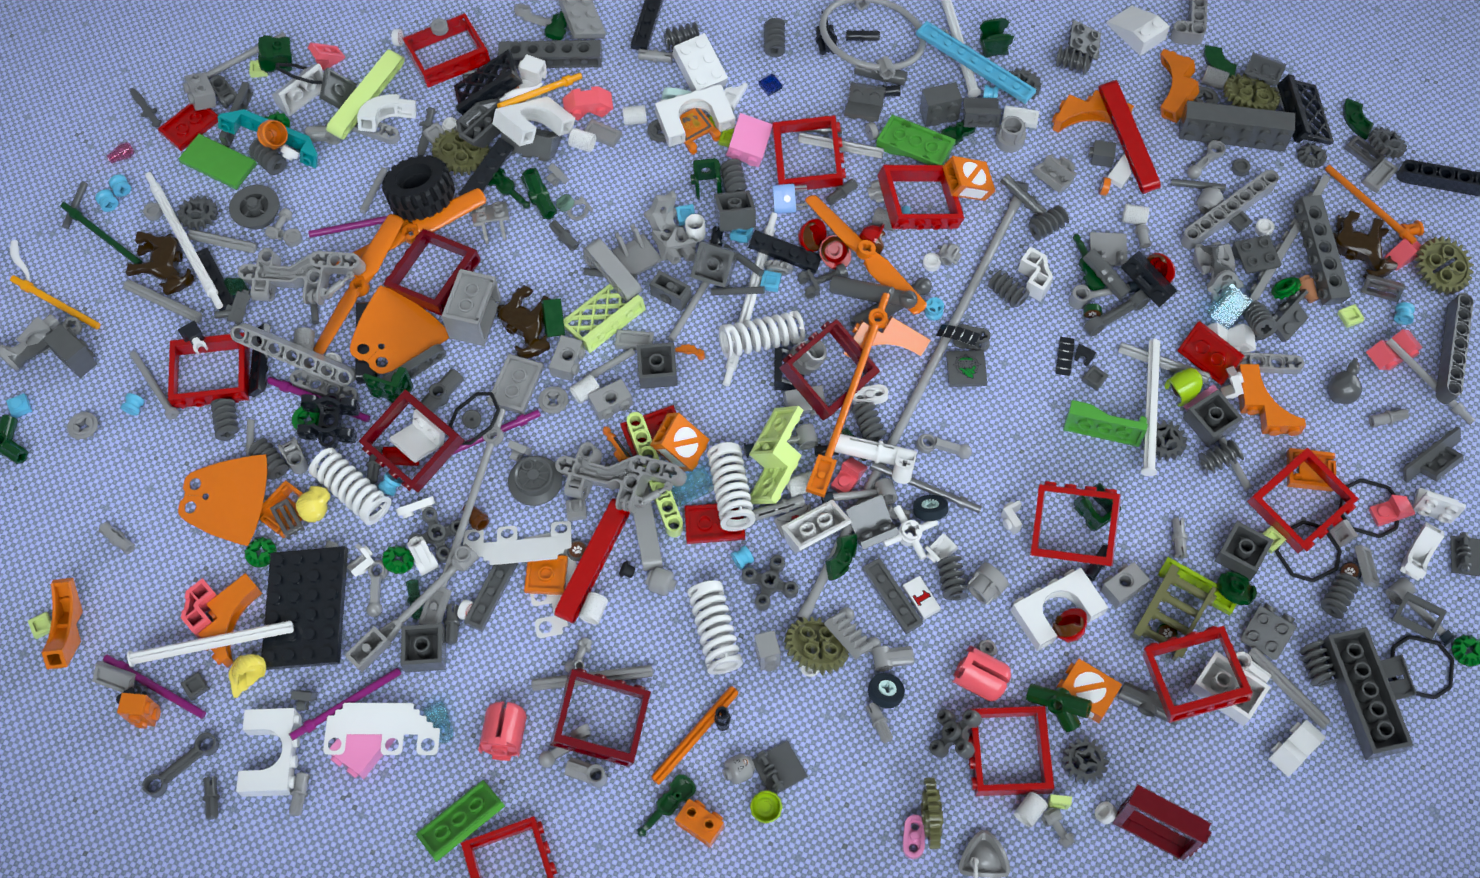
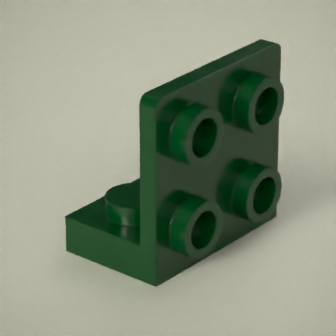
[362,366,414,403]

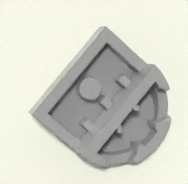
[1032,155,1077,193]

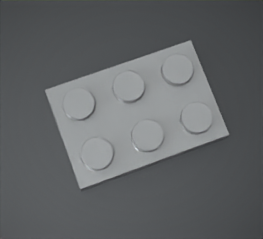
[558,0,606,39]
[487,354,544,414]

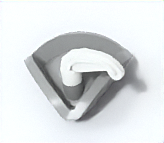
[958,830,1010,878]

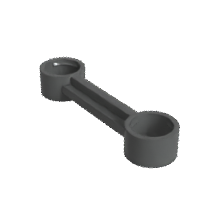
[1084,290,1150,337]
[142,733,219,798]

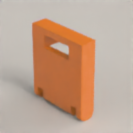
[1287,448,1336,492]
[259,480,303,538]

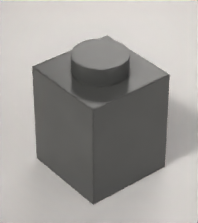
[1088,140,1116,168]

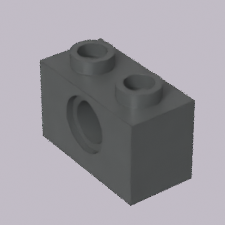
[650,270,692,311]

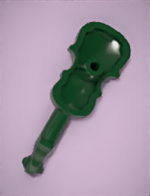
[544,9,567,40]
[941,119,976,146]
[489,168,530,209]
[1073,234,1106,290]
[637,774,696,837]

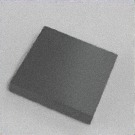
[319,68,357,109]

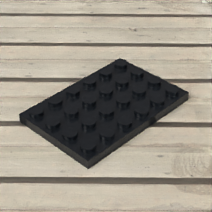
[261,546,348,670]

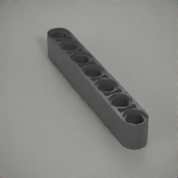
[1435,293,1474,404]

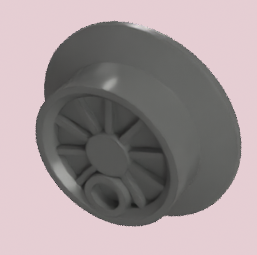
[229,185,280,230]
[508,456,562,506]

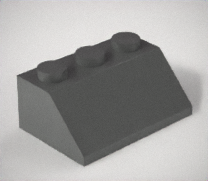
[501,129,562,161]

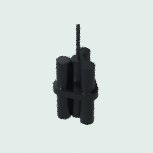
[815,11,837,55]

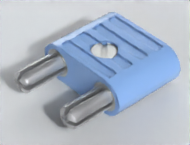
[772,184,808,214]

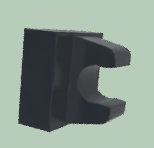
[1075,344,1097,366]

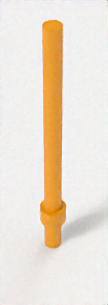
[497,73,582,108]
[10,275,101,330]

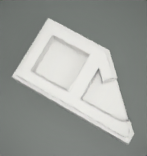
[724,83,748,111]
[1107,154,1132,189]

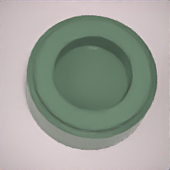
[556,194,574,212]

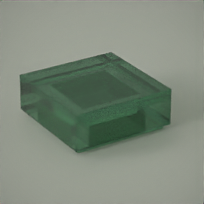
[224,278,249,296]

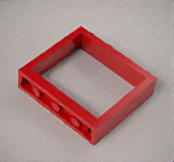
[403,13,490,88]
[772,115,846,190]
[877,165,965,230]
[168,332,250,409]
[1247,447,1359,553]
[1030,481,1121,566]
[1142,626,1253,723]
[968,706,1055,796]
[461,816,558,878]

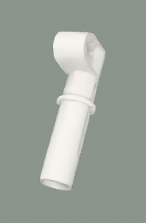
[829,432,917,484]

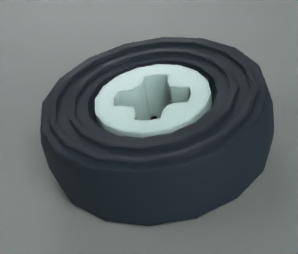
[913,495,948,521]
[868,673,905,708]

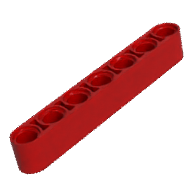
[1098,79,1161,194]
[554,498,630,623]

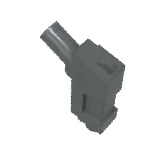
[214,290,251,325]

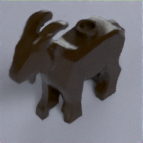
[1333,211,1398,279]
[126,231,194,295]
[497,285,551,359]

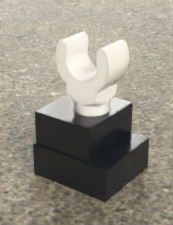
[178,321,208,355]

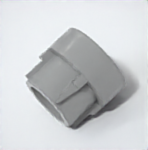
[995,115,1026,153]
[789,340,827,375]
[967,562,1009,605]

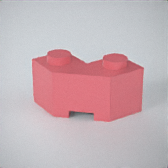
[562,86,613,121]
[1366,329,1423,371]
[181,578,217,639]

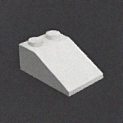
[1106,6,1170,56]

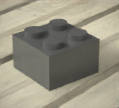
[919,82,962,127]
[714,190,756,232]
[690,241,739,288]
[43,324,97,379]
[636,342,678,389]
[1183,389,1244,447]
[1215,521,1274,581]
[400,623,446,673]

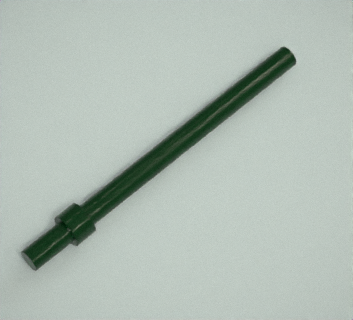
[60,202,142,264]

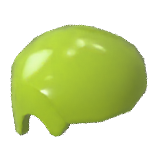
[750,791,783,824]

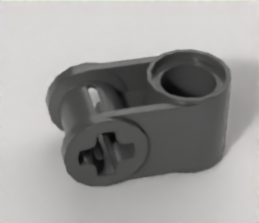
[210,75,237,109]
[953,324,991,351]

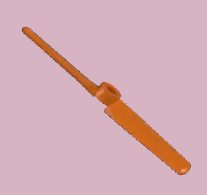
[336,188,486,265]
[805,195,927,315]
[313,214,404,355]

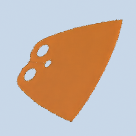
[350,285,449,374]
[178,454,267,546]

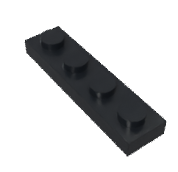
[630,0,664,50]
[459,138,514,196]
[748,230,822,274]
[196,248,234,311]
[248,323,271,398]

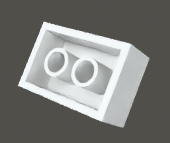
[672,33,728,92]
[1190,651,1271,726]

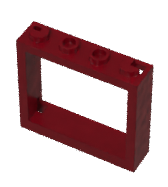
[383,229,481,316]
[779,319,880,421]
[359,389,465,493]
[550,668,651,767]
[1112,784,1212,861]

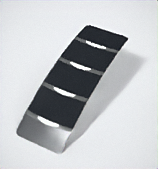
[936,324,980,346]
[1055,337,1075,376]

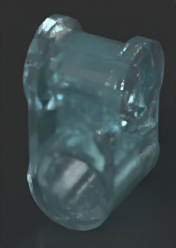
[423,701,454,743]

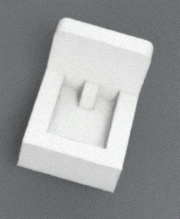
[1220,366,1244,399]
[1001,500,1022,535]
[925,533,959,563]
[347,544,374,577]

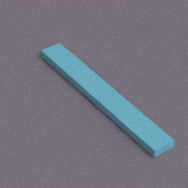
[916,21,1036,104]

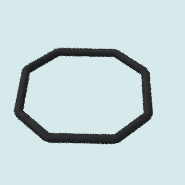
[275,63,322,84]
[448,392,500,445]
[1339,478,1400,538]
[1275,520,1342,582]
[1390,635,1454,699]

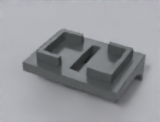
[1381,654,1417,700]

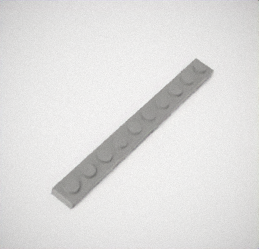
[1241,174,1331,315]

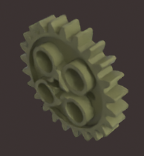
[1223,73,1280,111]
[432,128,490,176]
[1414,236,1474,295]
[784,616,849,675]
[921,778,944,849]

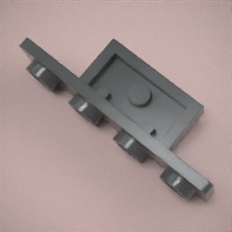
[1255,289,1309,342]
[1403,426,1464,483]

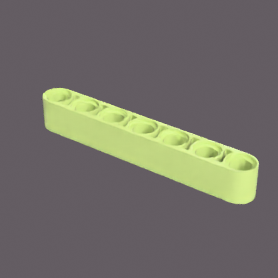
[326,49,405,140]
[627,412,683,538]

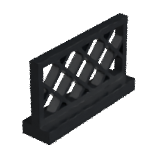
[454,49,523,115]
[1277,74,1334,145]

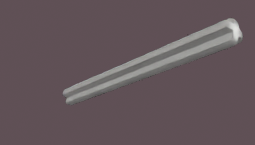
[531,665,653,691]

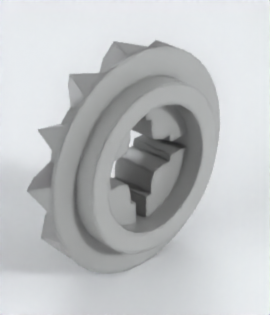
[764,260,793,275]
[538,386,568,415]
[67,412,99,441]

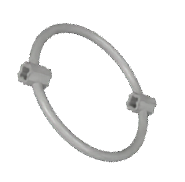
[819,0,926,80]

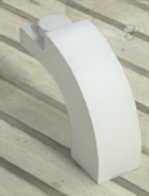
[357,94,417,132]
[1400,522,1444,581]

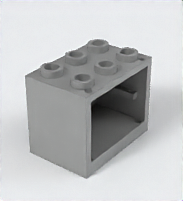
[442,269,502,346]

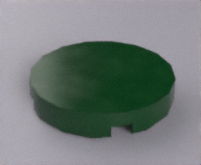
[1216,572,1257,605]

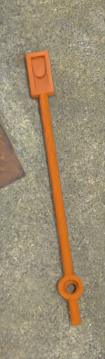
[806,293,890,497]

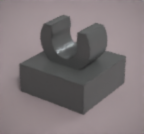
[290,690,318,711]

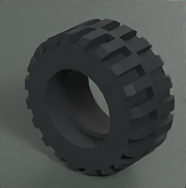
[382,155,455,221]

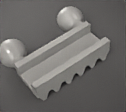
[824,607,881,660]

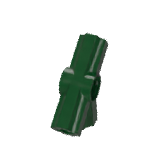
[520,168,557,220]
[0,415,29,465]
[1026,683,1092,732]

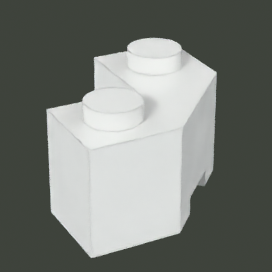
[518,54,547,102]
[1018,247,1053,302]
[1207,323,1256,352]
[1269,719,1326,777]

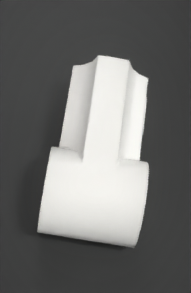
[407,536,439,576]
[1236,652,1271,683]

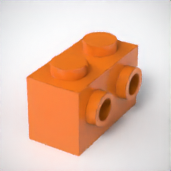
[117,693,161,729]
[674,799,725,848]

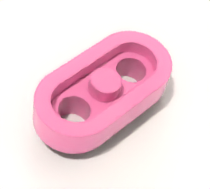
[902,815,925,859]

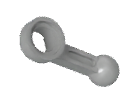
[514,4,553,27]
[1187,140,1226,179]
[916,434,972,459]
[366,560,389,617]
[539,724,591,768]

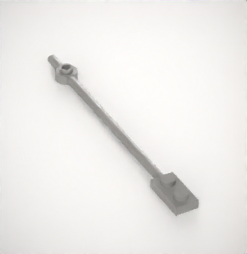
[418,408,506,625]

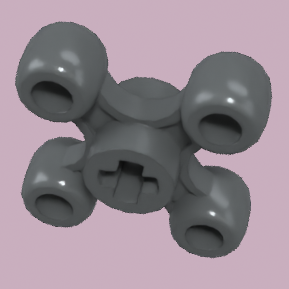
[408,507,460,563]
[741,555,799,611]
[929,709,982,759]

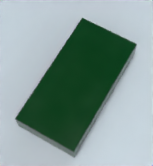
[541,298,565,337]

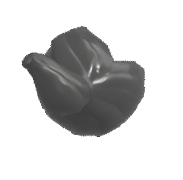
[1328,358,1362,404]

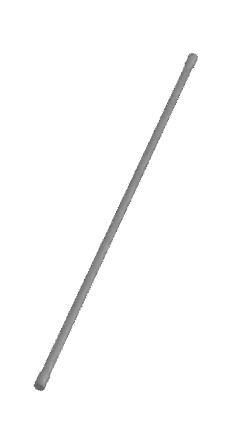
[796,195,1022,621]

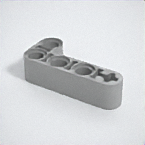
[1170,0,1208,45]
[583,238,642,302]

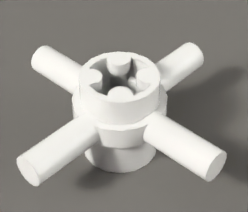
[882,505,938,560]

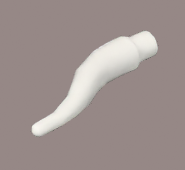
[499,83,543,102]
[9,240,30,281]

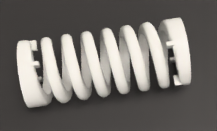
[719,310,805,358]
[707,442,755,531]
[309,448,391,525]
[687,580,743,675]

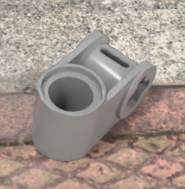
[277,436,309,474]

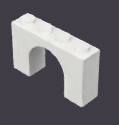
[655,84,735,147]
[492,96,575,146]
[1011,568,1108,651]
[236,708,302,797]

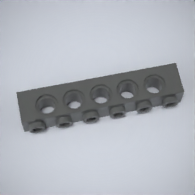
[498,40,602,69]
[1293,195,1351,306]

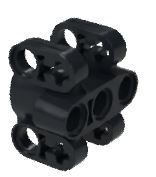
[297,393,360,449]

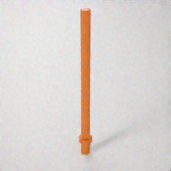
[1325,165,1417,245]

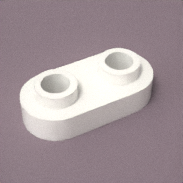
[280,145,300,161]
[852,384,888,406]
[396,496,435,519]

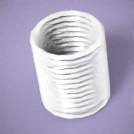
[623,105,647,126]
[568,128,596,152]
[1122,203,1149,225]
[685,214,706,242]
[570,375,600,404]
[787,471,811,498]
[579,592,608,625]
[1014,792,1048,827]

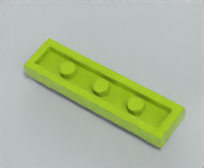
[1158,557,1237,616]

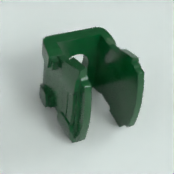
[980,18,1014,58]
[258,35,292,73]
[690,158,722,200]
[1074,483,1121,531]

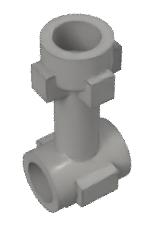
[265,208,293,240]
[565,637,592,673]
[1041,808,1075,848]

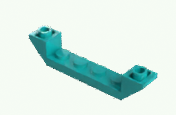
[218,109,318,169]

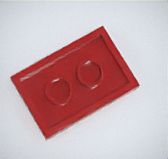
[157,104,218,152]
[1177,321,1245,386]
[620,405,677,457]
[684,503,746,544]

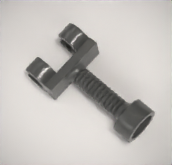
[797,263,848,299]

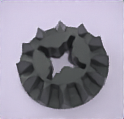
[1194,87,1219,104]
[647,119,666,144]
[1298,143,1328,168]

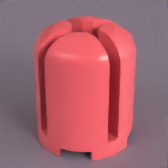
[952,645,1011,701]
[478,701,527,761]

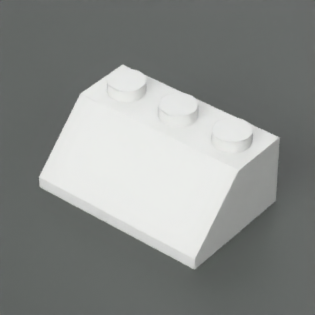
[272,63,324,117]
[781,499,852,554]

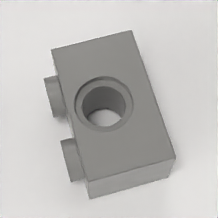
[549,335,586,381]
[588,379,633,421]
[1100,562,1150,609]
[754,630,781,671]

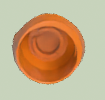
[257,120,288,149]

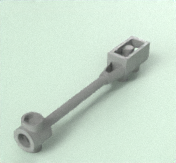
[344,544,479,673]

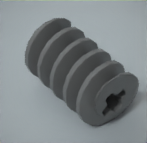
[764,18,785,57]
[663,22,700,50]
[1056,45,1094,75]
[249,139,287,175]
[720,159,747,193]
[1029,205,1069,241]
[988,269,1030,308]
[1242,300,1278,338]
[210,399,239,441]
[852,402,886,442]
[248,438,289,480]
[1198,440,1244,477]
[937,555,968,600]
[1320,573,1361,619]
[1300,640,1338,687]

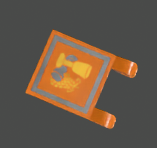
[680,108,721,155]

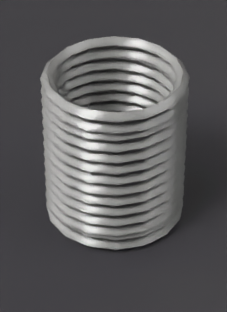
[1201,66,1230,91]
[872,207,895,232]
[292,327,315,355]

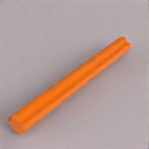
[651,686,738,785]

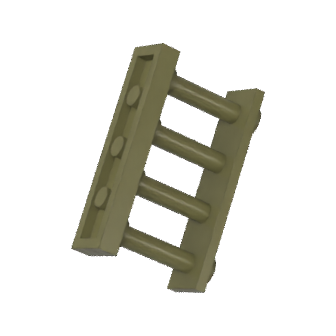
[1131,564,1217,661]

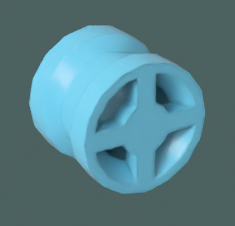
[983,85,999,98]
[109,174,131,197]
[95,189,119,212]
[925,297,944,320]
[1394,302,1415,325]
[120,393,145,416]
[378,472,402,496]
[730,545,754,570]

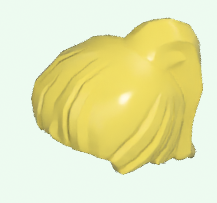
[296,486,331,523]
[228,654,267,698]

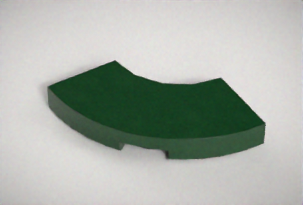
[1204,45,1237,78]
[1343,98,1374,140]
[825,533,857,581]

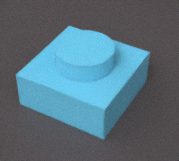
[676,204,695,226]
[730,228,753,243]
[760,270,782,292]
[6,393,32,418]

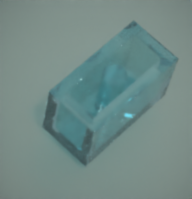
[1207,284,1253,329]
[671,466,713,507]

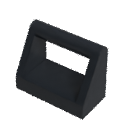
[774,348,804,390]

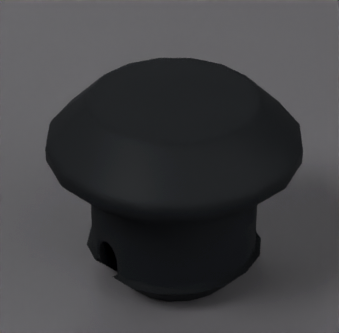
[619,561,635,578]

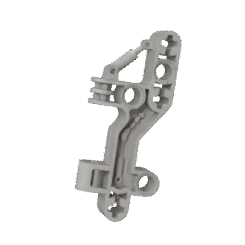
[238,248,366,305]
[555,442,687,514]

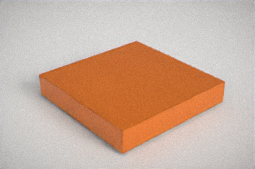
[524,555,568,595]

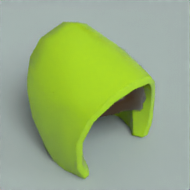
[1165,368,1203,407]

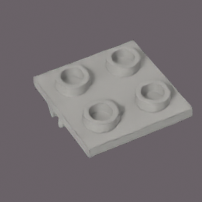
[472,201,510,244]
[612,224,662,275]
[1089,232,1128,266]

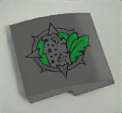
[946,350,987,387]

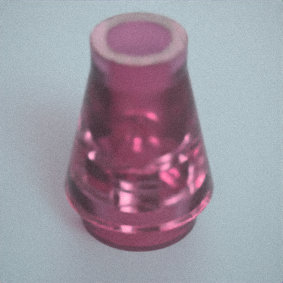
[106,141,135,164]

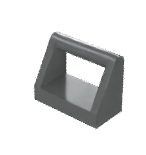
[1392,591,1447,640]

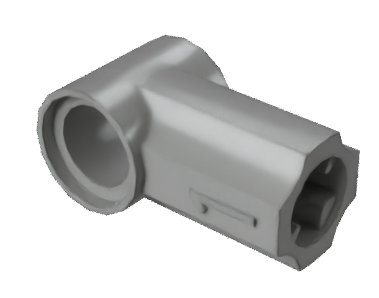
[305,122,341,145]
[872,646,914,672]
[564,757,608,788]

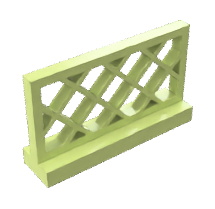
[563,284,646,353]

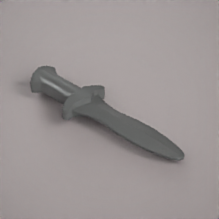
[130,88,162,127]
[418,107,437,156]

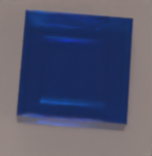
[758,73,782,96]

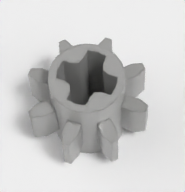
[867,180,884,203]
[938,243,962,266]

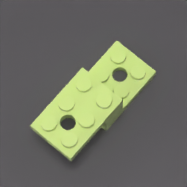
[749,406,803,504]

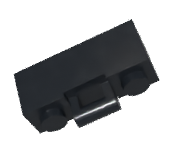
[1120,251,1178,307]

